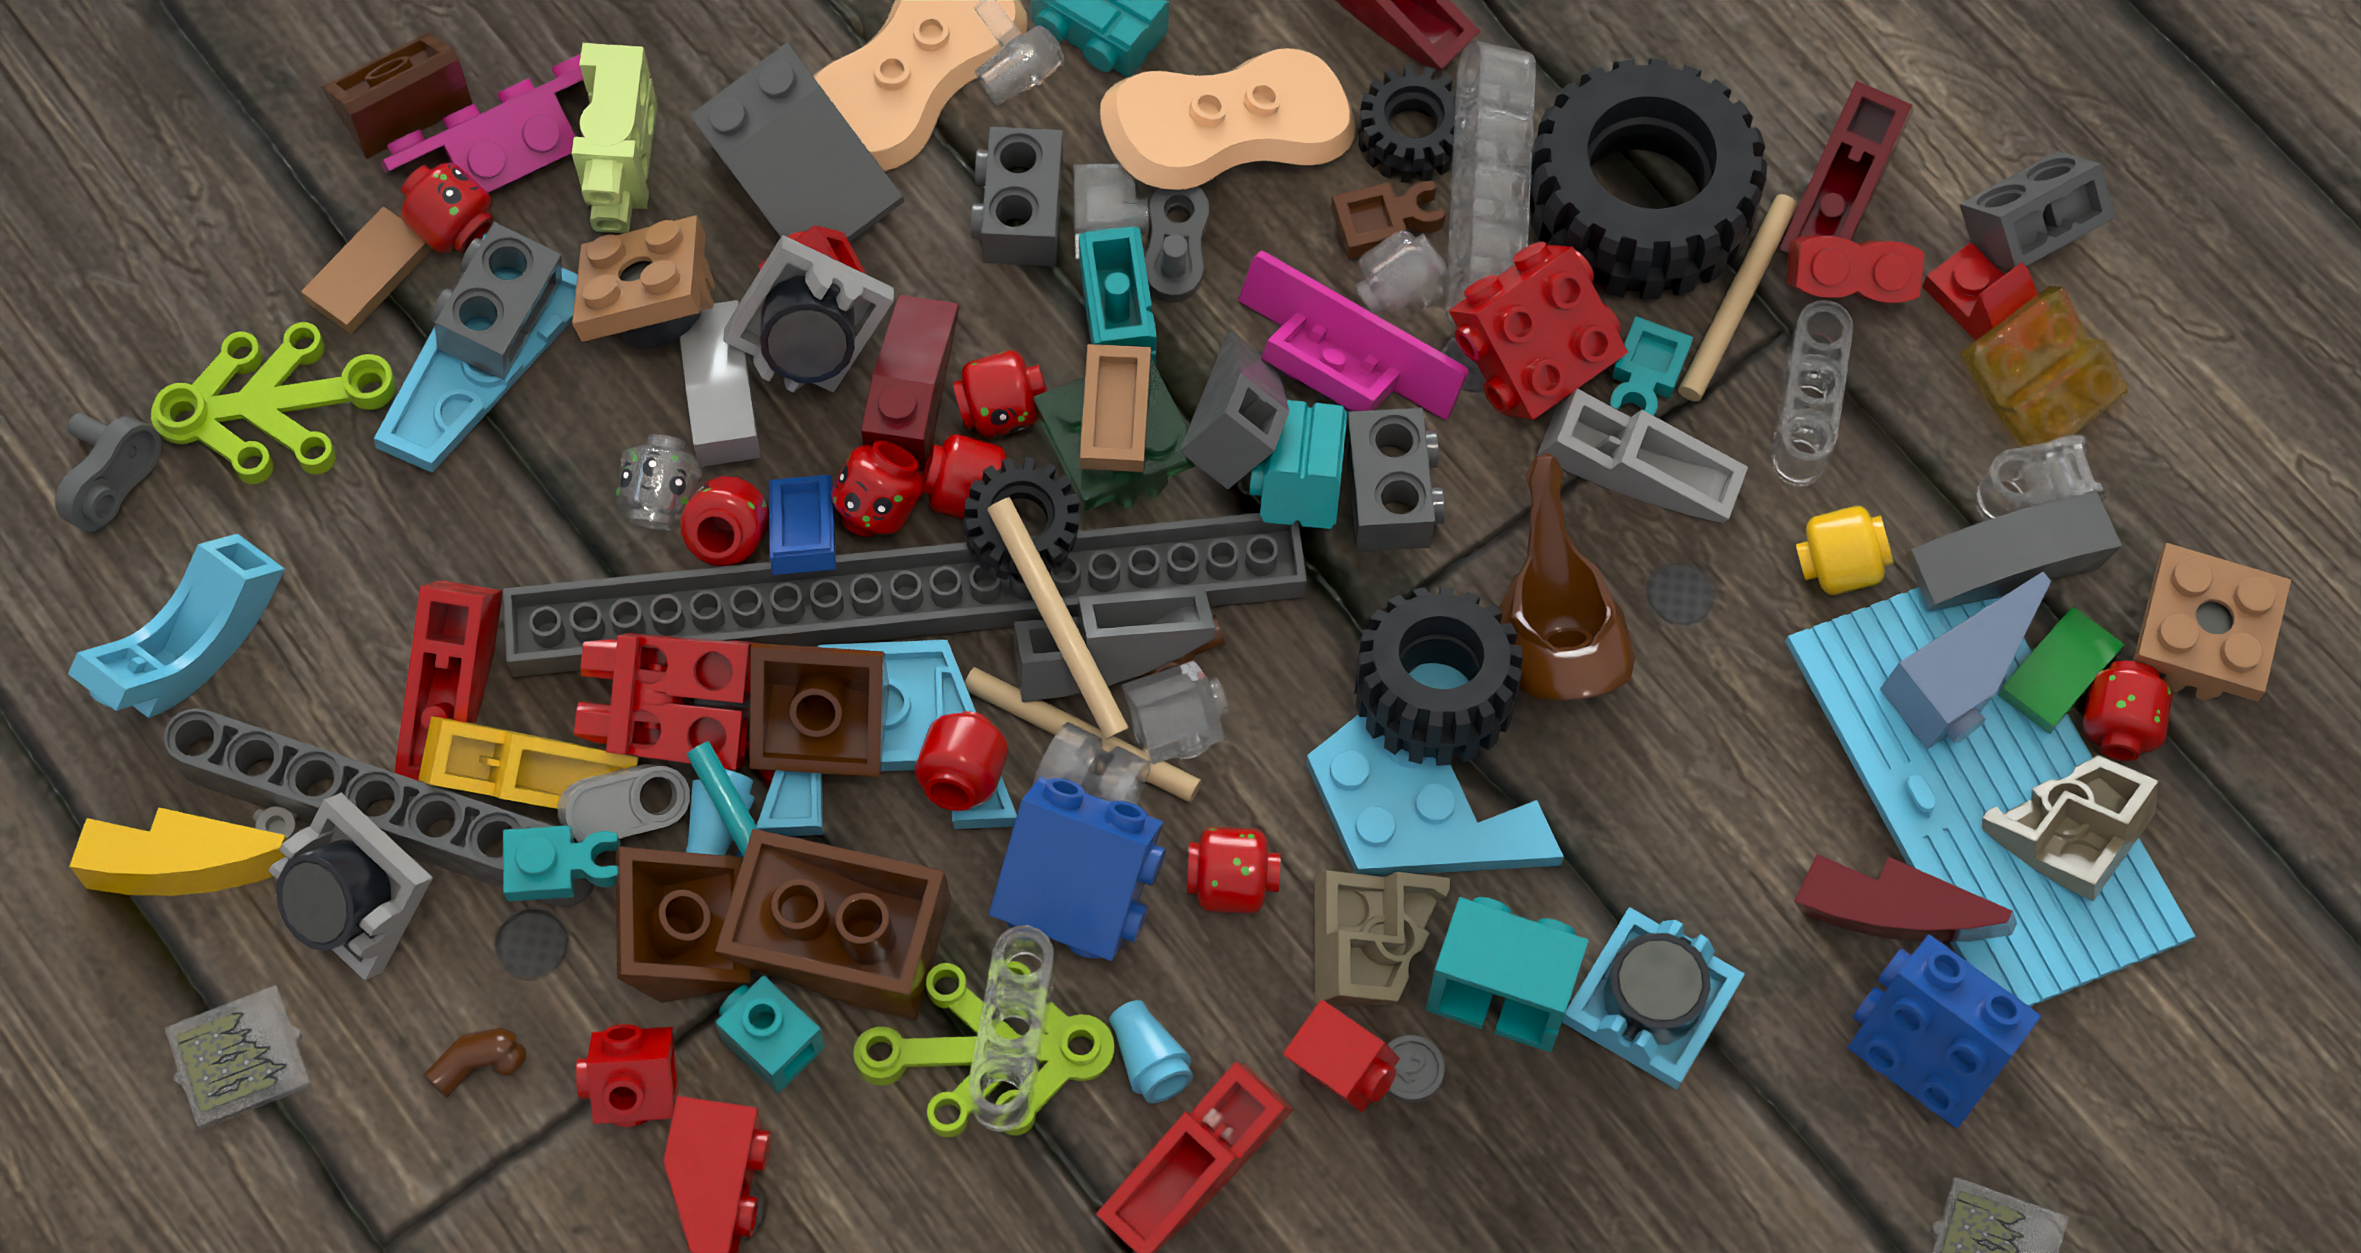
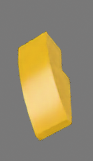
[418,716,639,809]
[69,808,288,896]

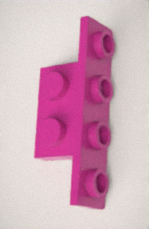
[380,54,584,192]
[1238,251,1469,421]

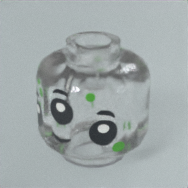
[615,434,702,530]

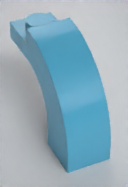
[68,534,285,718]

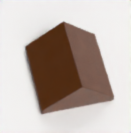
[322,32,473,160]
[749,643,890,777]
[615,847,750,1003]

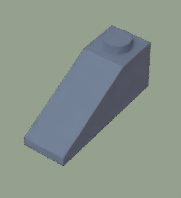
[1880,572,2051,749]

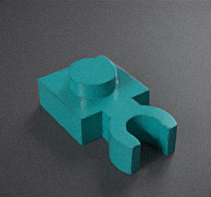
[1609,316,1694,416]
[503,825,621,901]

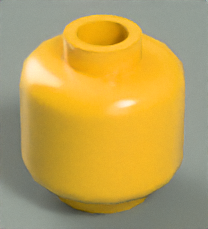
[1796,506,1894,596]

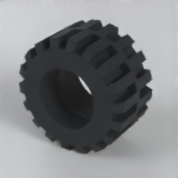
[1354,586,1523,766]

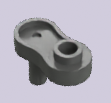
[1145,186,1210,303]
[55,413,161,532]

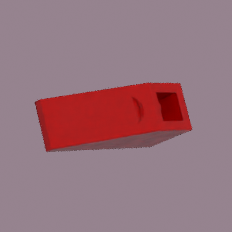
[663,1096,772,1253]

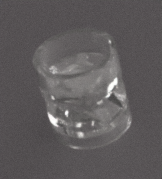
[1033,722,1151,805]

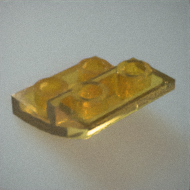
[1960,286,2129,460]

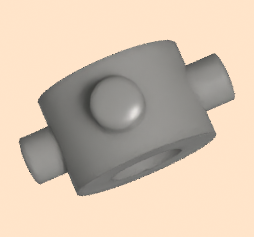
[253,806,300,839]

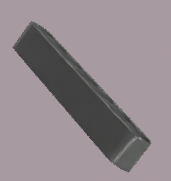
[163,708,594,907]

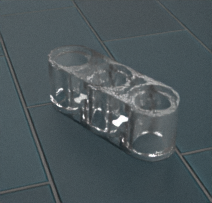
[1771,300,1853,486]
[969,925,1055,1131]

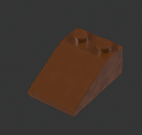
[715,829,951,1020]

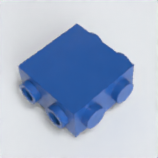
[989,776,1166,961]
[1847,934,2042,1129]

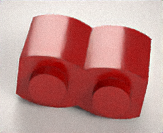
[1786,235,1925,303]

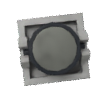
[723,235,894,393]
[269,793,433,980]

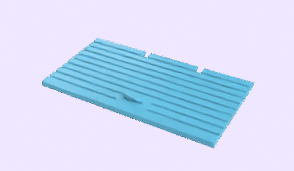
[1785,587,2196,1007]

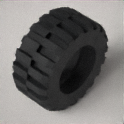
[1526,58,1767,300]

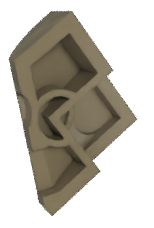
[1982,755,2159,901]
[1315,870,1450,1006]

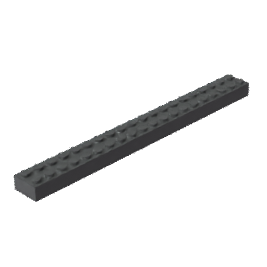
[503,513,1307,677]

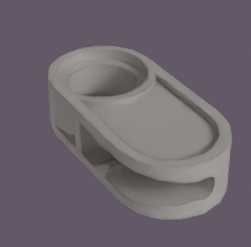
[558,763,690,840]

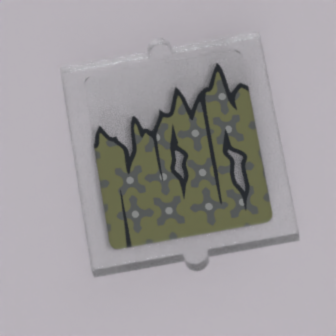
[165,985,313,1130]
[1930,1177,2069,1253]

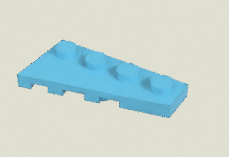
[374,234,578,473]

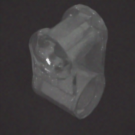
[1975,435,2107,520]

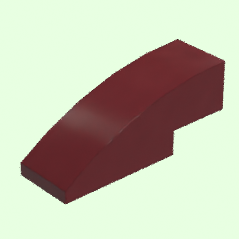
[1335,0,1480,73]
[1794,854,2017,942]

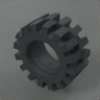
[1358,65,1469,183]
[963,457,1080,582]

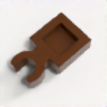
[1331,181,1445,259]

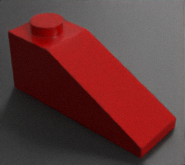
[394,580,503,782]

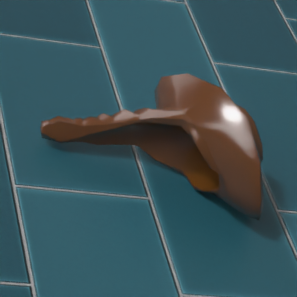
[1499,454,1636,701]

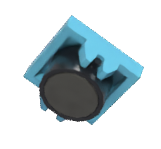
[1562,907,1745,1090]

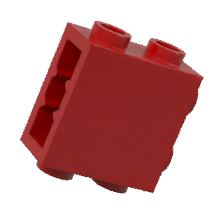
[1448,242,1628,420]

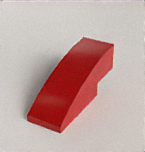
[1096,1062,1294,1253]

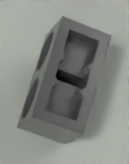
[971,127,1064,267]
[1960,151,2116,270]
[430,222,562,380]
[1345,408,1445,552]

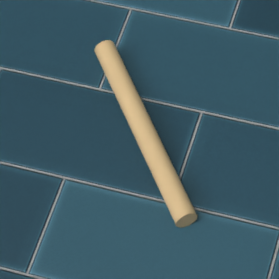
[1678,194,1798,402]
[987,497,1129,739]
[965,667,1202,803]

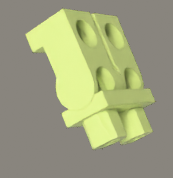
[572,43,658,233]

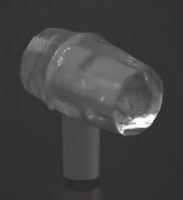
[974,0,1065,106]

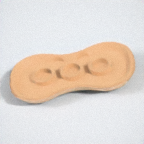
[813,0,1028,172]
[1100,49,1356,190]

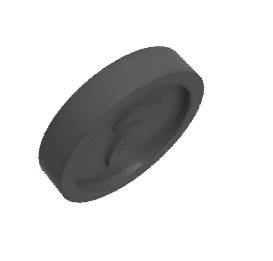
[1387,1035,1445,1103]

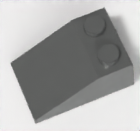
[690,42,906,243]

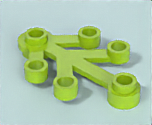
[151,322,396,484]
[853,961,1114,1137]

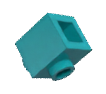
[715,975,825,1094]

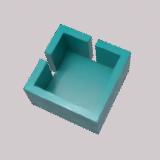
[1425,897,1589,1053]

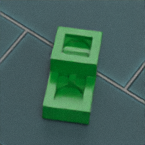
[1998,606,2125,734]

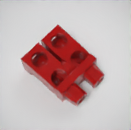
[574,633,757,770]

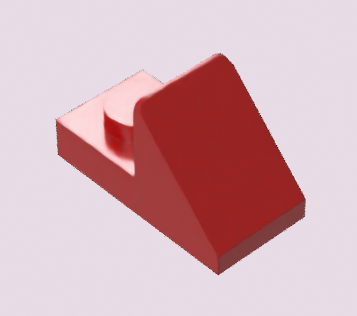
[1922,242,2053,371]

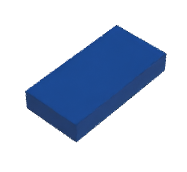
[769,475,836,575]

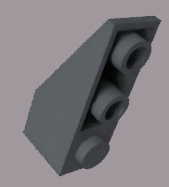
[1179,331,1289,489]

